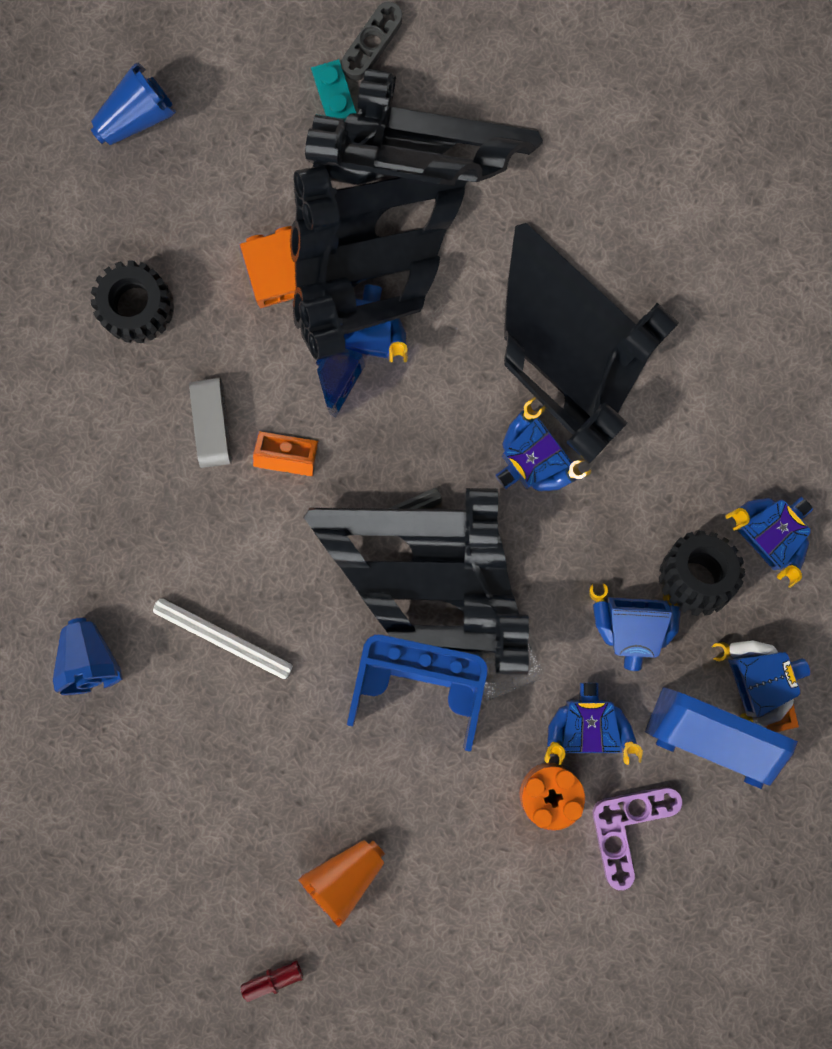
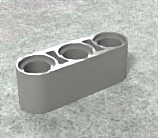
[189,378,232,468]

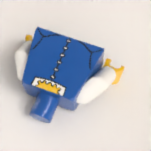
[712,640,810,727]

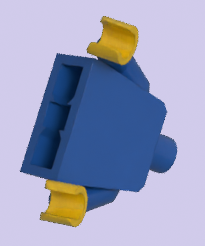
[344,284,408,362]

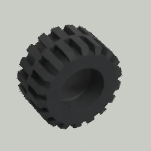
[91,260,174,343]
[659,531,745,616]

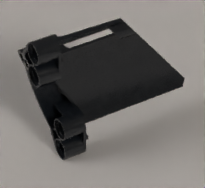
[504,223,679,464]

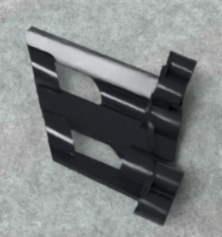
[303,488,529,675]

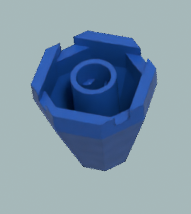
[53,618,123,695]

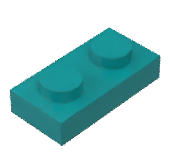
[311,59,356,120]

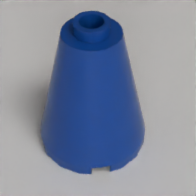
[91,63,176,145]

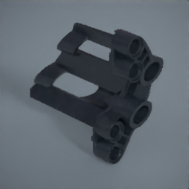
[305,68,543,185]
[290,165,467,360]

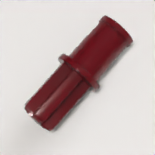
[240,960,304,1002]

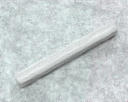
[153,599,293,679]

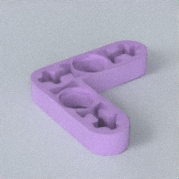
[593,787,682,890]

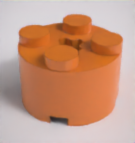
[519,763,585,830]

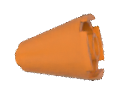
[298,840,385,927]

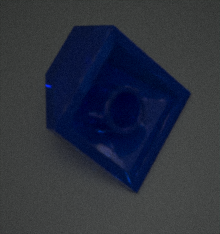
[316,348,365,418]

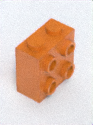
[240,226,296,309]

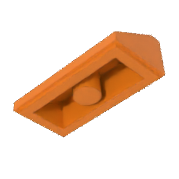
[253,431,319,476]

